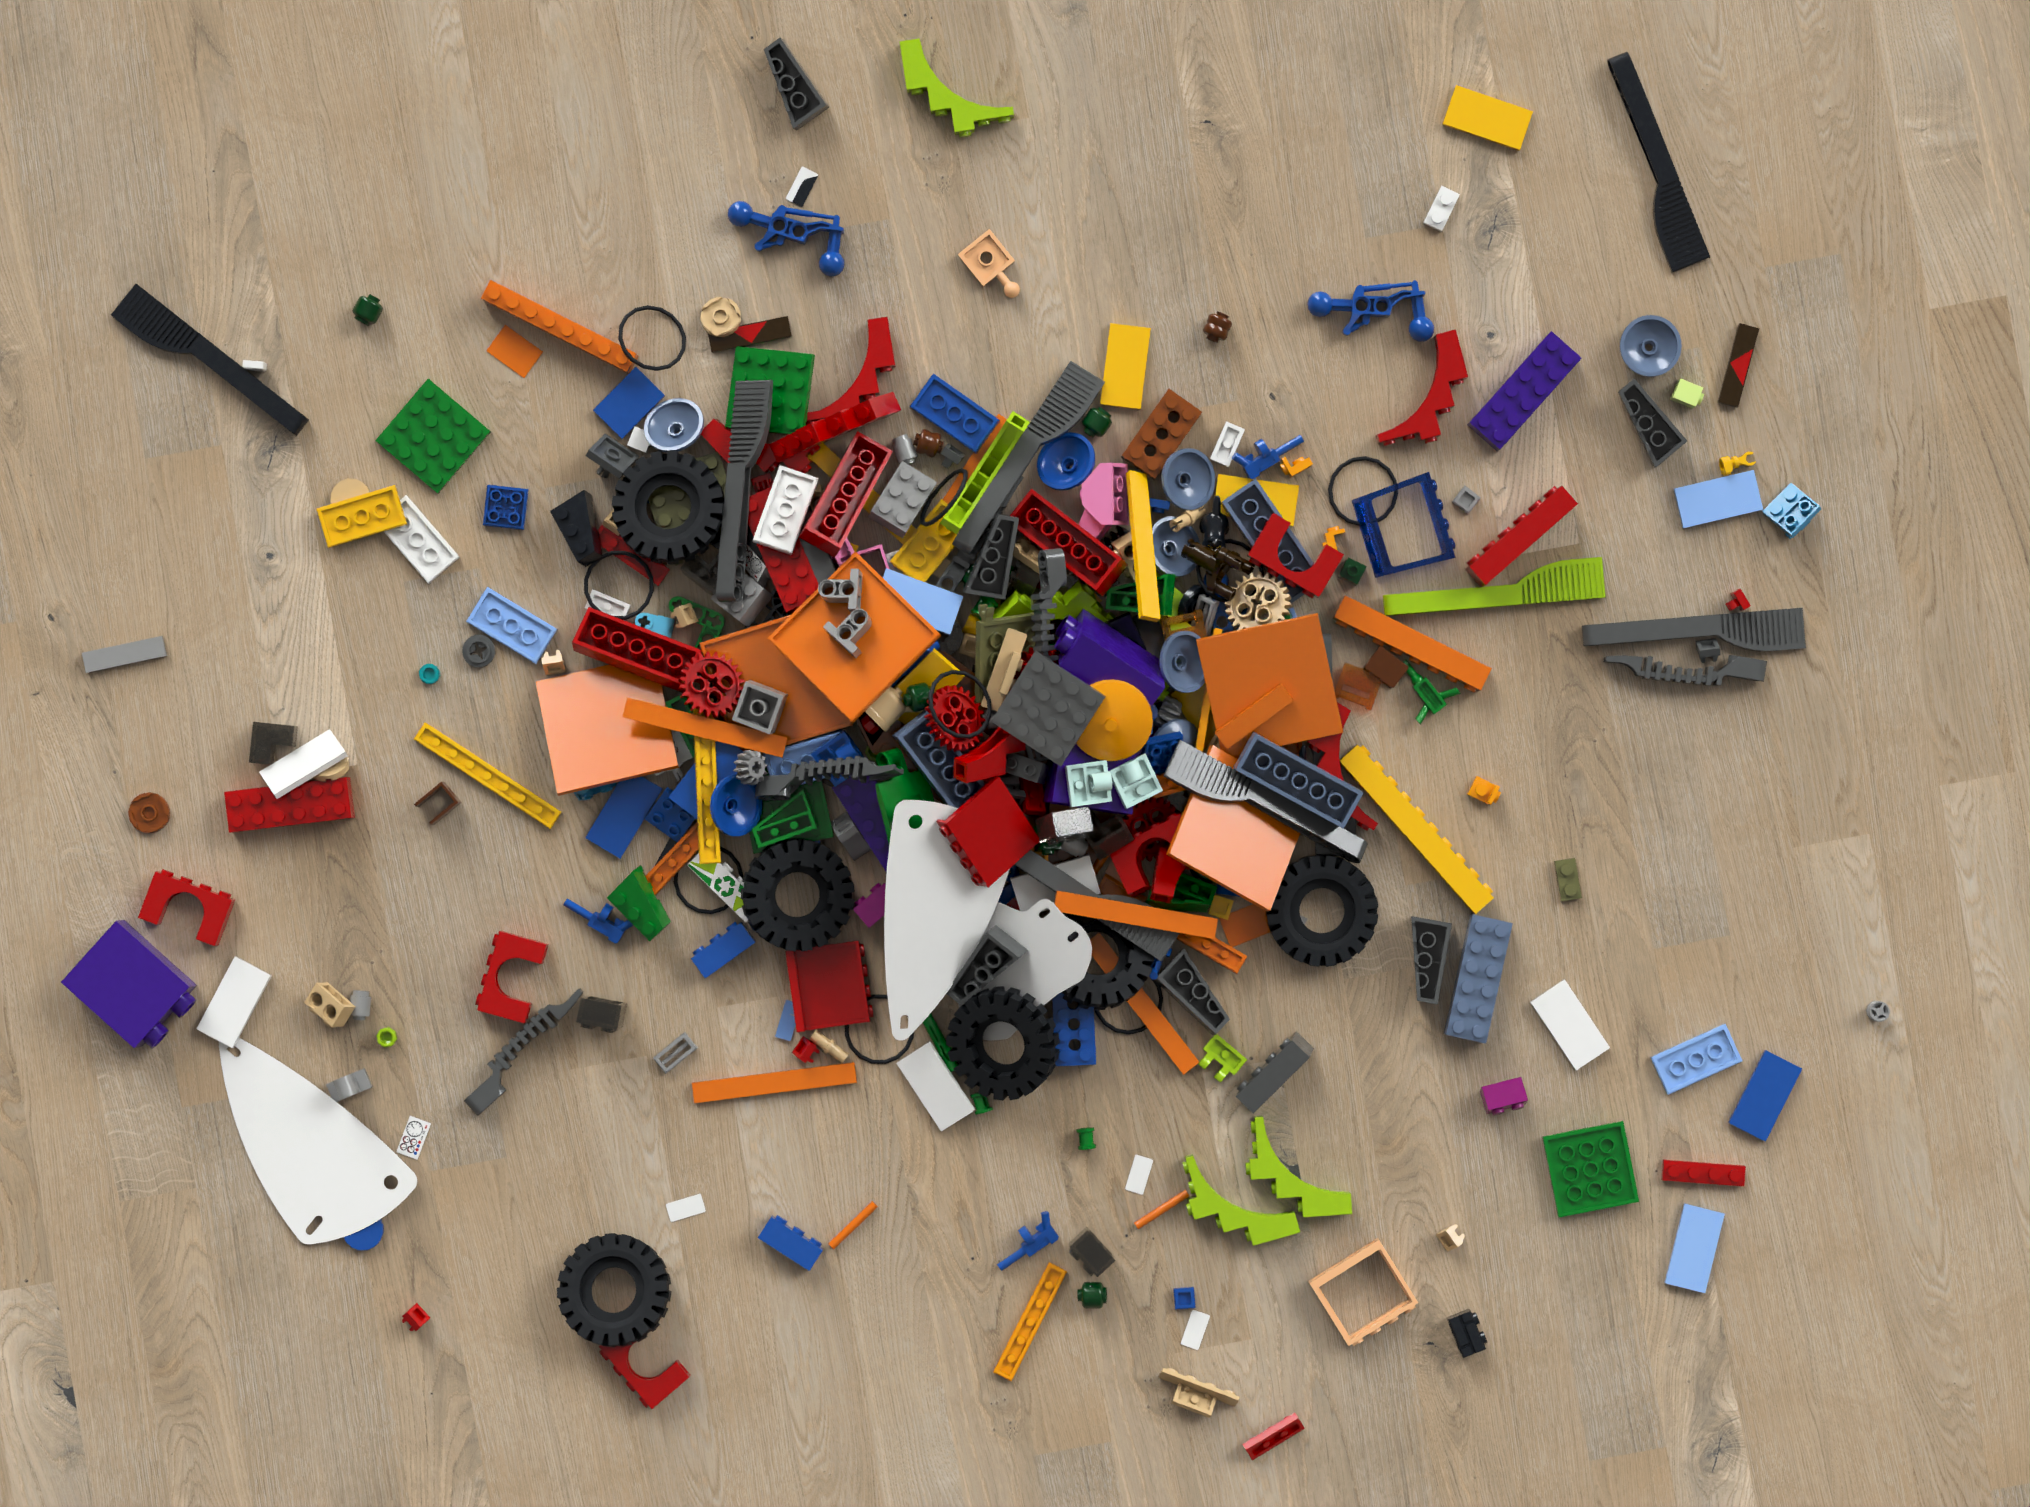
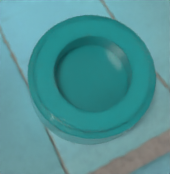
[419,664,440,684]

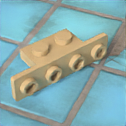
[981,628,1027,711]
[1159,1368,1240,1418]

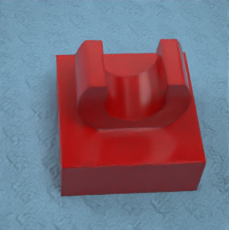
[751,472,773,493]
[1725,588,1751,611]
[792,1036,820,1063]
[402,1303,430,1331]

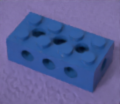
[1052,992,1096,1066]

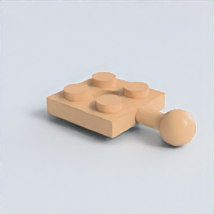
[958,229,1020,298]

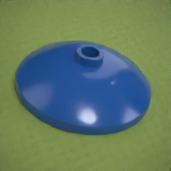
[1037,432,1095,490]
[710,775,762,837]

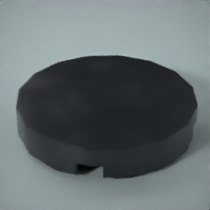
[1178,585,1210,625]

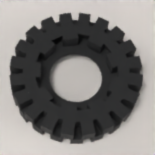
[612,450,724,565]
[741,838,855,951]
[1266,855,1378,967]
[1062,913,1154,1010]
[946,986,1060,1101]
[557,1233,672,1347]

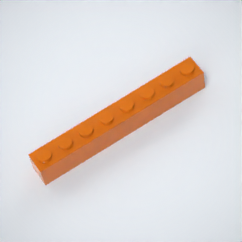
[481,280,639,374]
[1333,595,1492,693]

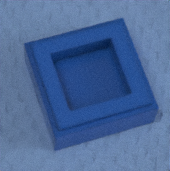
[1173,1287,1196,1310]

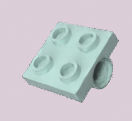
[1109,753,1163,809]
[1065,760,1112,807]

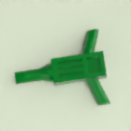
[1403,659,1461,725]

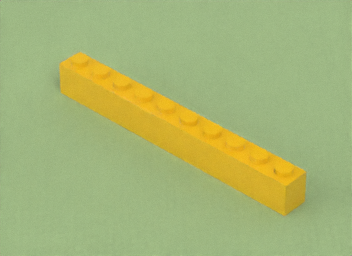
[1340,744,1494,914]

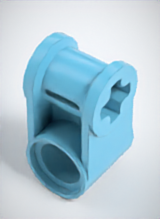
[635,612,676,638]

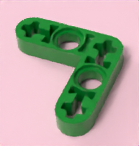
[669,596,725,657]

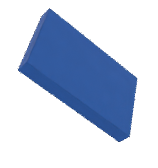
[593,367,665,439]

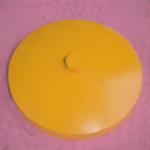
[1076,680,1153,761]

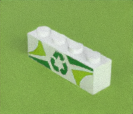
[687,853,748,922]

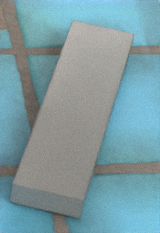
[82,636,167,673]

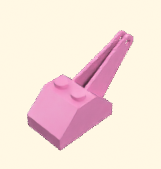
[1079,463,1129,541]

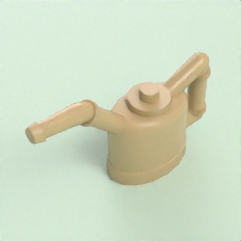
[865,686,923,732]

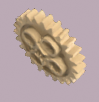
[1225,571,1292,630]

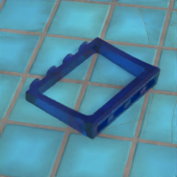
[1351,472,1456,578]

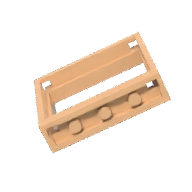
[1308,1238,1418,1346]

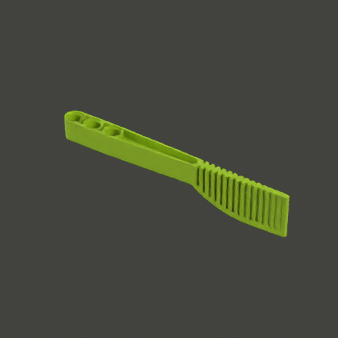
[1383,557,1606,616]

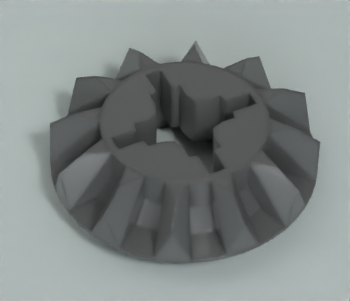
[462,635,495,667]

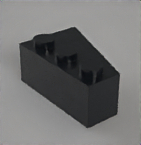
[550,490,603,567]

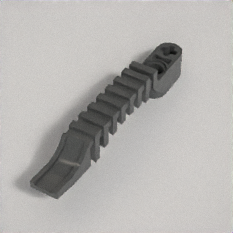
[935,476,1024,593]
[1031,548,1067,661]
[1603,655,1767,686]
[754,756,904,801]
[464,988,583,1116]

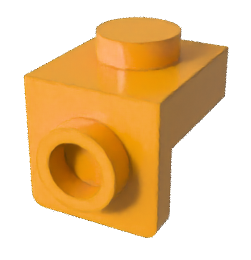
[1322,526,1345,551]

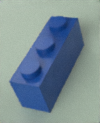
[691,922,756,978]
[758,1215,824,1271]

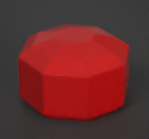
[860,714,880,735]

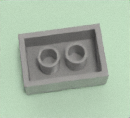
[868,461,937,538]

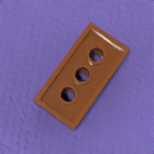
[1121,389,1202,481]

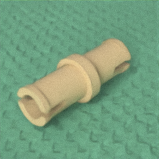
[1169,506,1206,532]
[808,1029,849,1064]

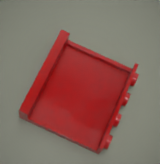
[936,776,1041,888]
[785,940,874,1032]

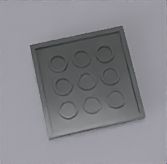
[991,651,1106,766]

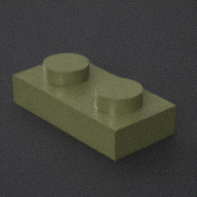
[1554,858,1582,901]

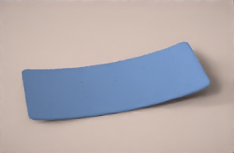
[775,1000,796,1041]

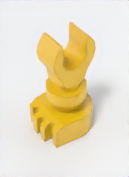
[1719,452,1756,476]

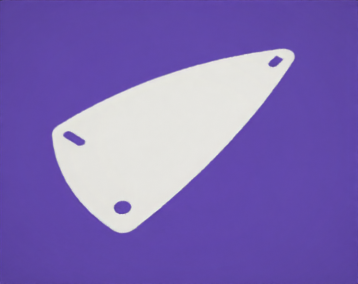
[884,800,1009,1040]
[219,1038,417,1244]

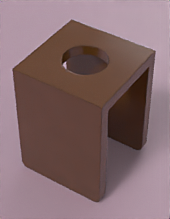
[1363,646,1409,688]
[414,782,462,825]

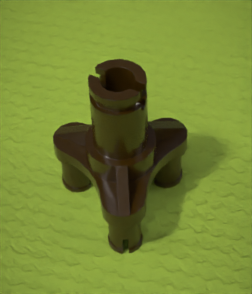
[1181,539,1255,601]

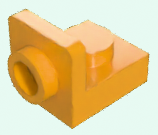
[1279,456,1313,478]
[1467,776,1501,805]

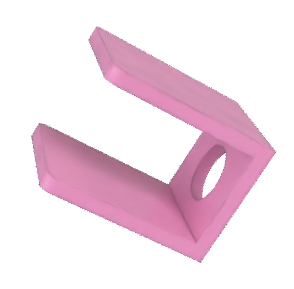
[857,544,890,569]

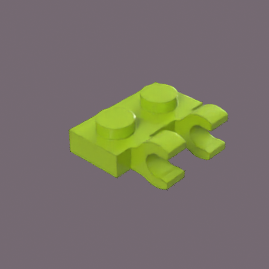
[1198,1034,1248,1082]

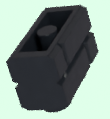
[1447,1309,1487,1358]

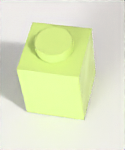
[1670,379,1704,409]

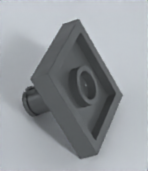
[586,434,639,479]

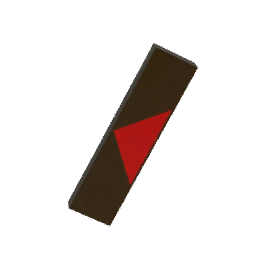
[708,316,792,353]
[1718,323,1760,408]

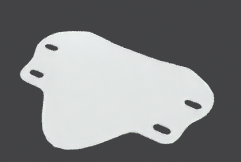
[958,899,1092,1041]

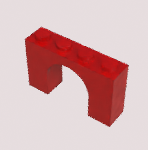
[1247,513,1344,599]
[1108,813,1190,897]
[138,869,235,946]
[475,931,549,1024]
[599,1341,691,1409]

